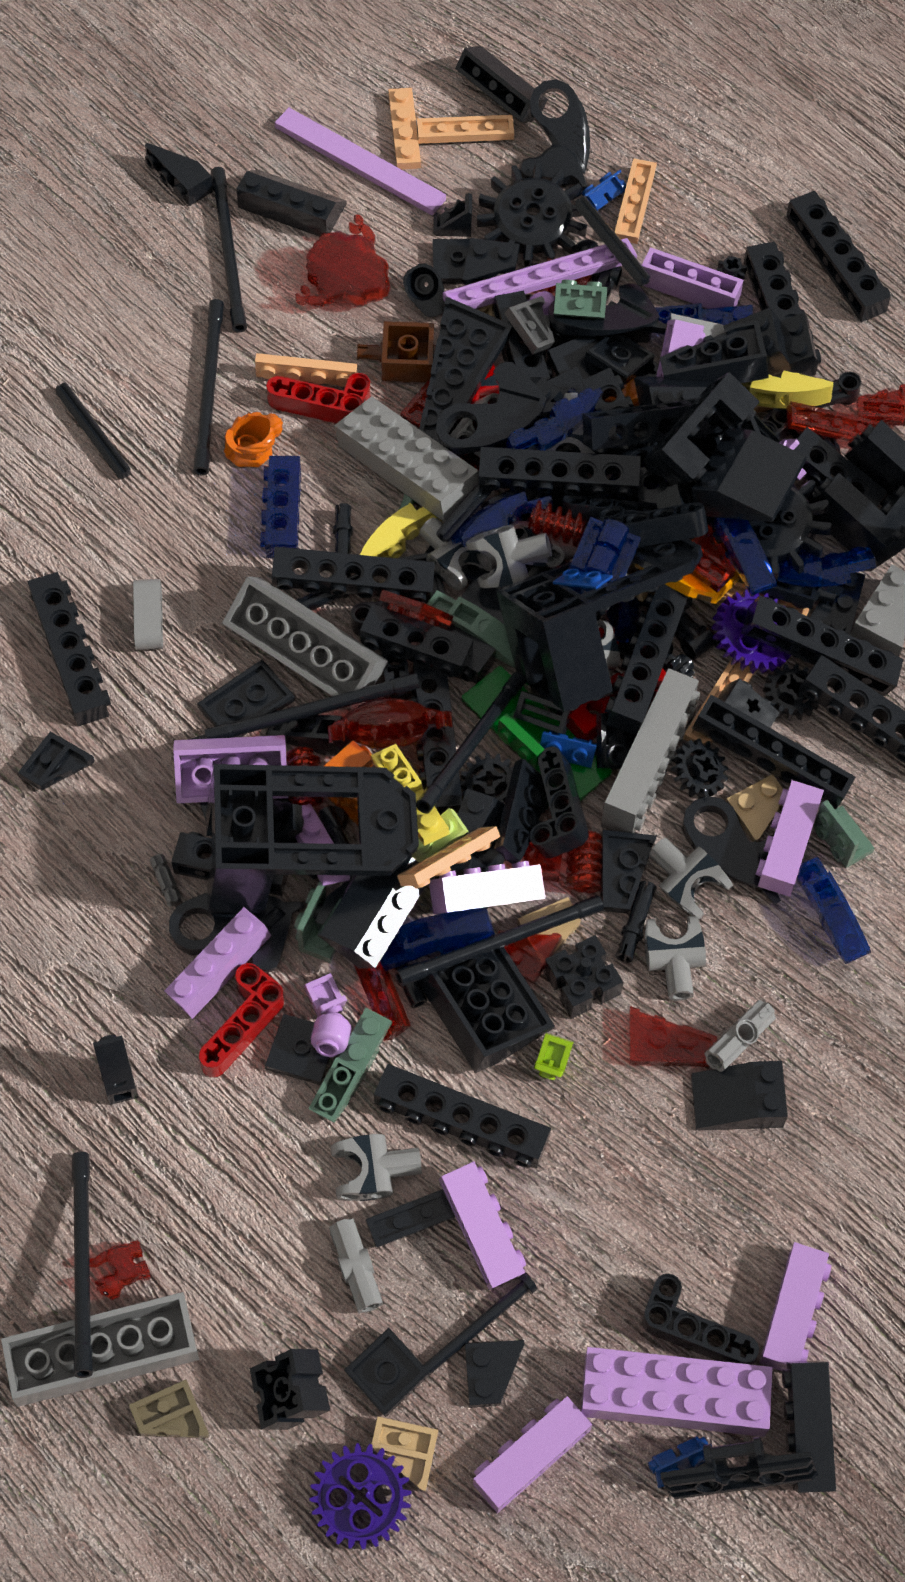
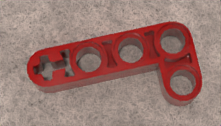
[266,373,370,424]
[199,963,284,1078]

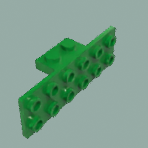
[462,666,612,801]

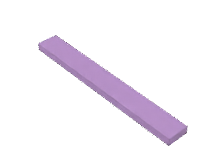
[275,107,446,215]
[443,238,637,309]

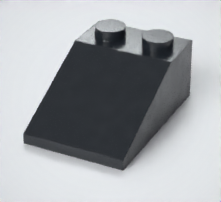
[691,1061,788,1131]

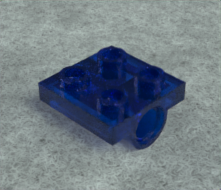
[569,517,641,583]

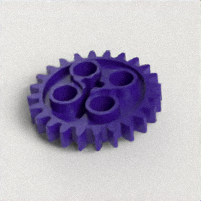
[711,590,791,674]
[309,1443,412,1550]

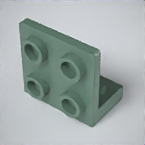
[554,280,607,319]
[814,800,875,868]
[294,881,336,963]

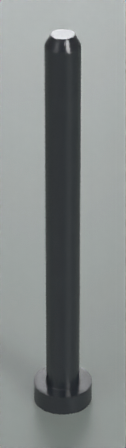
[423,1273,538,1374]

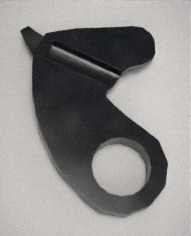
[169,893,304,973]

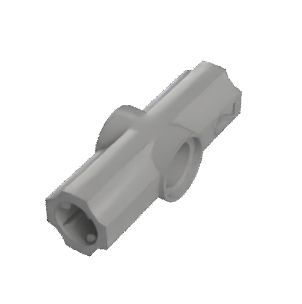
[704,1000,776,1072]
[329,1219,383,1313]

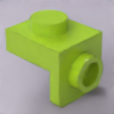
[534,1033,574,1080]

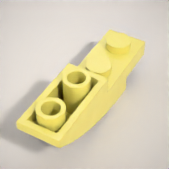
[741,370,833,409]
[360,503,442,558]
[371,744,450,846]

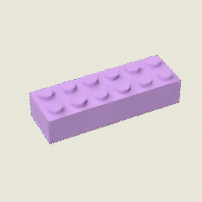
[580,1347,772,1437]

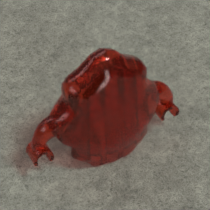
[295,214,391,308]
[328,697,453,750]

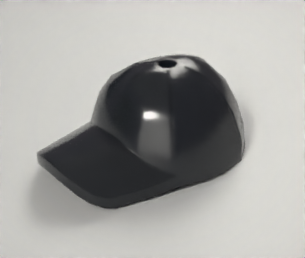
[403,263,445,317]

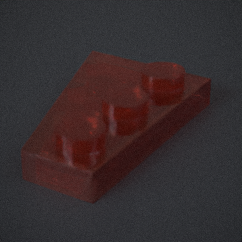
[629,1006,717,1067]

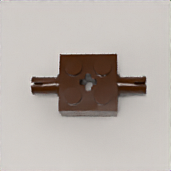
[357,321,436,383]

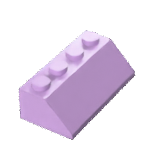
[173,735,288,803]

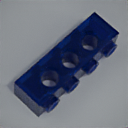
[260,456,301,558]

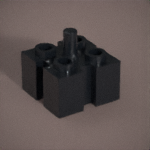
[544,935,623,1019]
[249,1349,330,1430]

